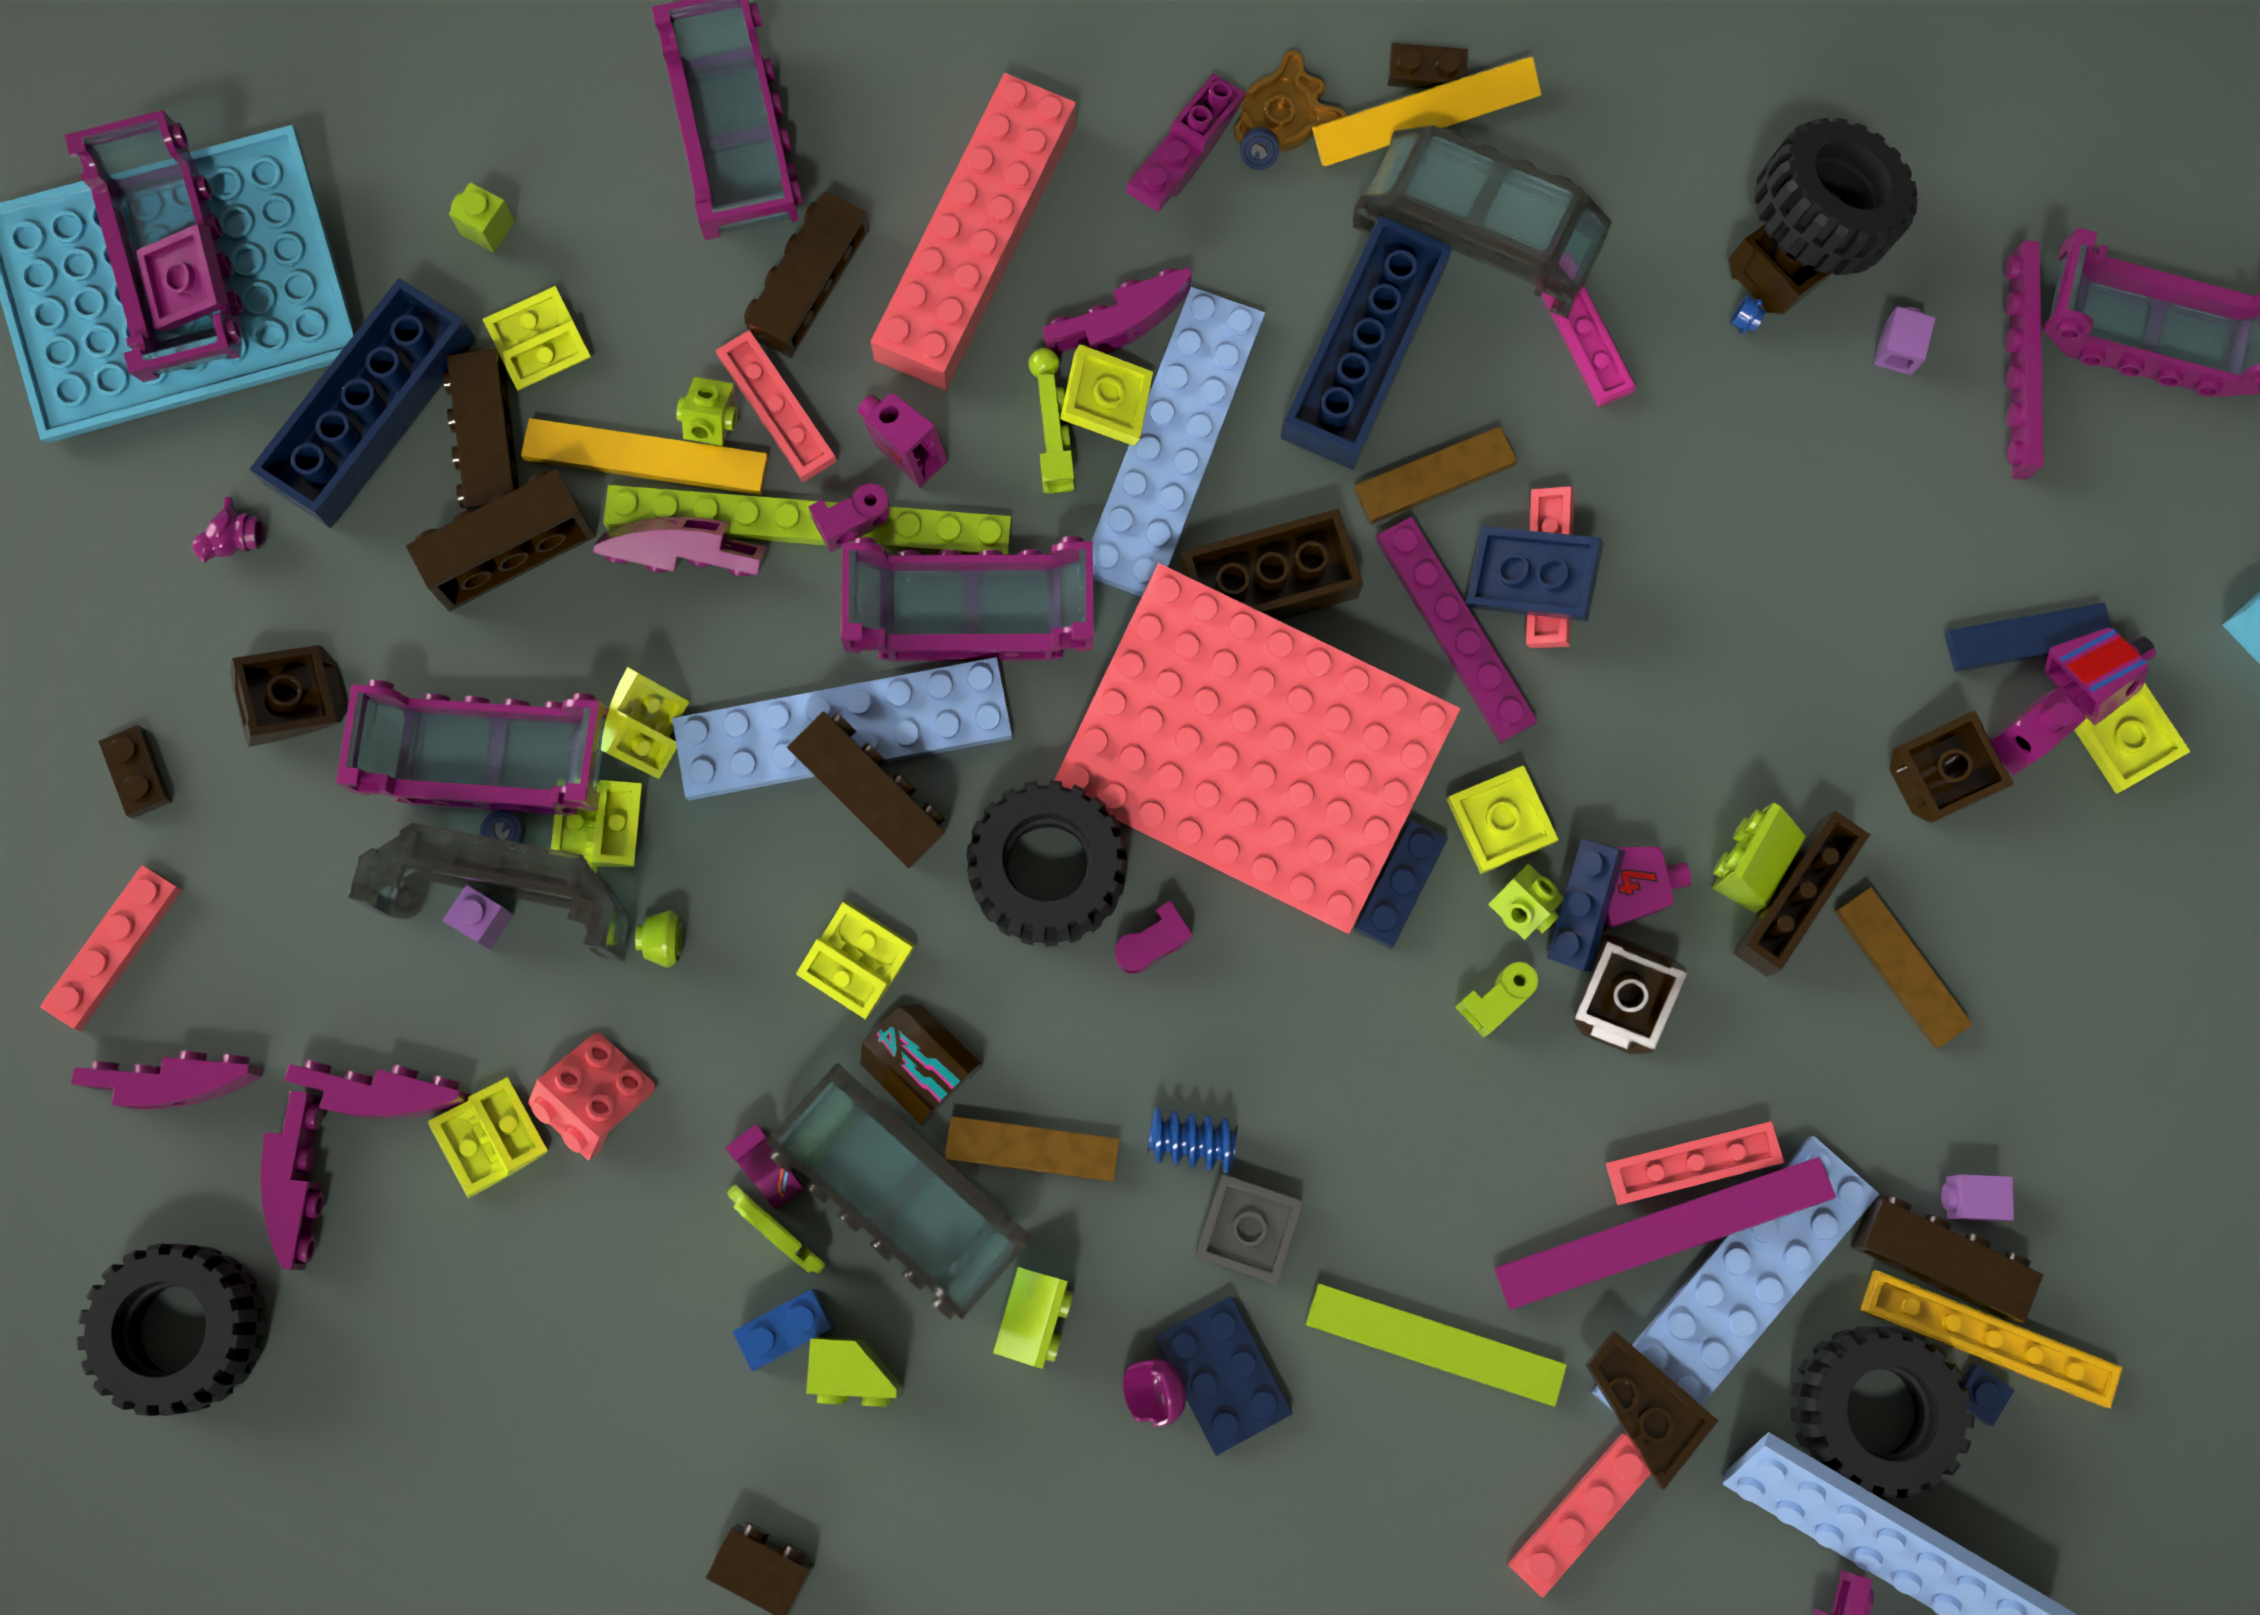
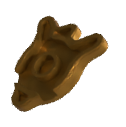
[1233,50,1347,152]

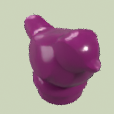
[192,497,263,563]

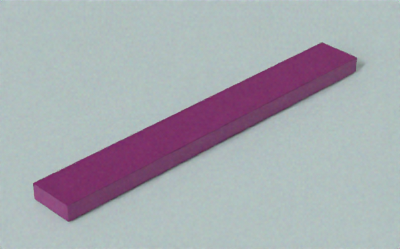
[1494,1157,1836,1311]

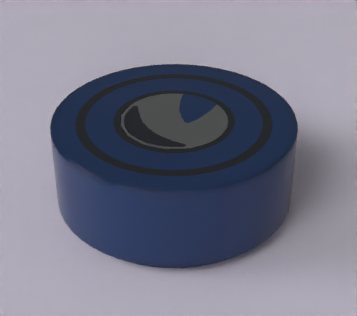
[1240,127,1279,170]
[479,811,525,854]

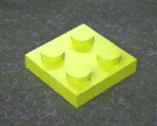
[1060,344,1153,446]
[2074,682,2191,794]
[1447,765,1559,874]

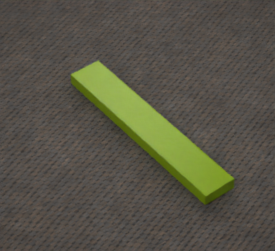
[1305,1283,1567,1407]

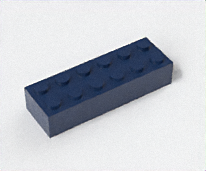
[1280,216,1453,470]
[249,278,476,529]

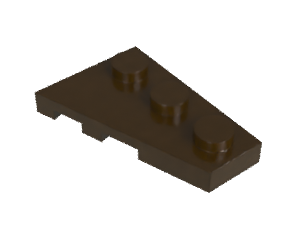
[1585,1331,1719,1490]

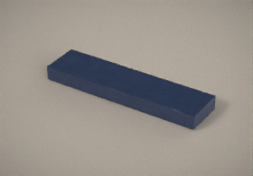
[1945,603,2112,672]

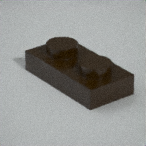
[1387,43,1468,89]
[98,725,172,819]

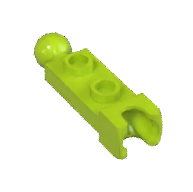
[1028,348,1074,494]

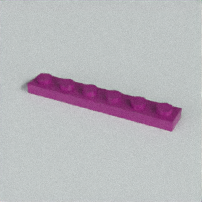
[2004,241,2044,480]
[1375,516,1538,744]

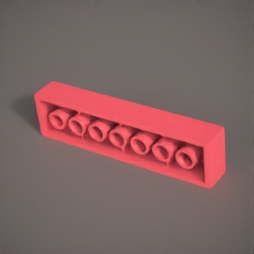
[870,73,1076,391]

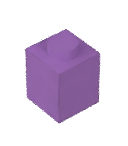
[1873,306,1936,376]
[442,885,514,950]
[1941,1174,2014,1222]

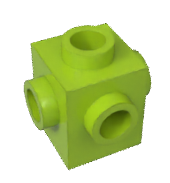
[676,377,738,446]
[1488,864,1564,940]

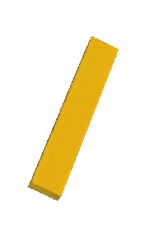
[1312,57,1541,166]
[521,418,769,496]
[1860,1270,2123,1409]

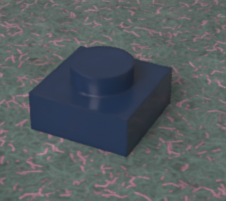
[1959,1364,2015,1427]

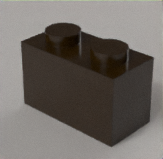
[705,1522,815,1615]

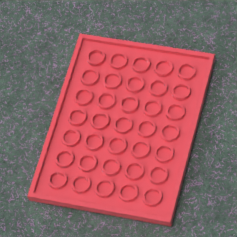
[1054,563,1461,934]

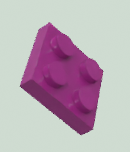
[136,224,229,331]

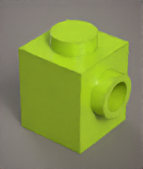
[449,182,515,253]

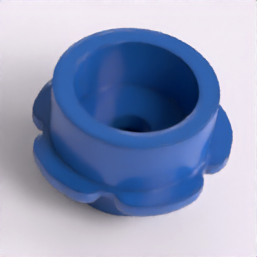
[1730,296,1766,334]

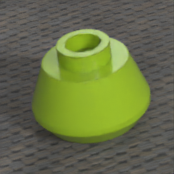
[635,910,683,968]

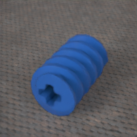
[1147,1108,1238,1174]

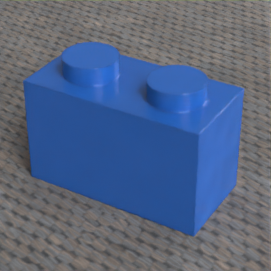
[732,1289,836,1371]

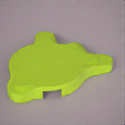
[726,1184,825,1274]

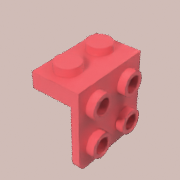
[528,1033,655,1161]

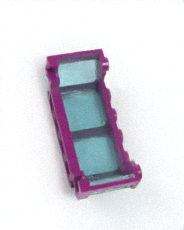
[651,0,803,241]
[64,110,244,383]
[2043,227,2260,397]
[841,536,1094,661]
[336,680,609,816]

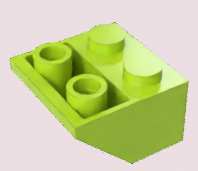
[1712,802,1806,913]
[993,1267,1074,1369]
[806,1337,903,1407]

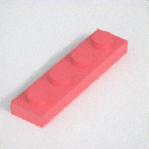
[715,330,837,483]
[1526,486,1575,649]
[40,865,182,1031]
[1605,1121,1784,1205]
[1507,1434,1651,1598]

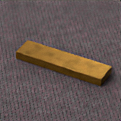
[1354,426,1517,525]
[1834,887,1973,1049]
[945,1116,1120,1182]

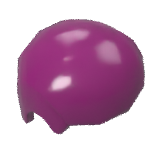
[1122,1358,1187,1427]

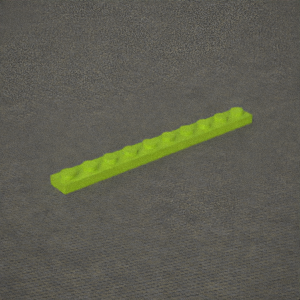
[603,485,1012,555]

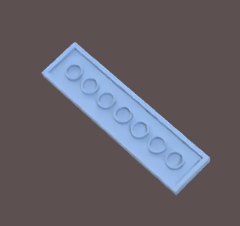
[1080,287,1265,597]
[672,657,1012,801]
[1592,1136,1879,1413]
[1722,1432,2077,1615]

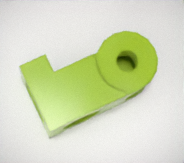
[1455,962,1538,1038]

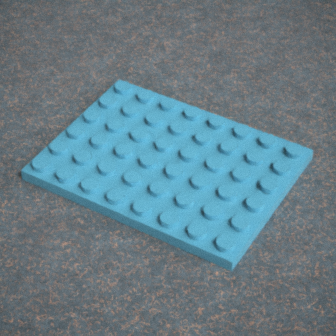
[0,125,356,444]

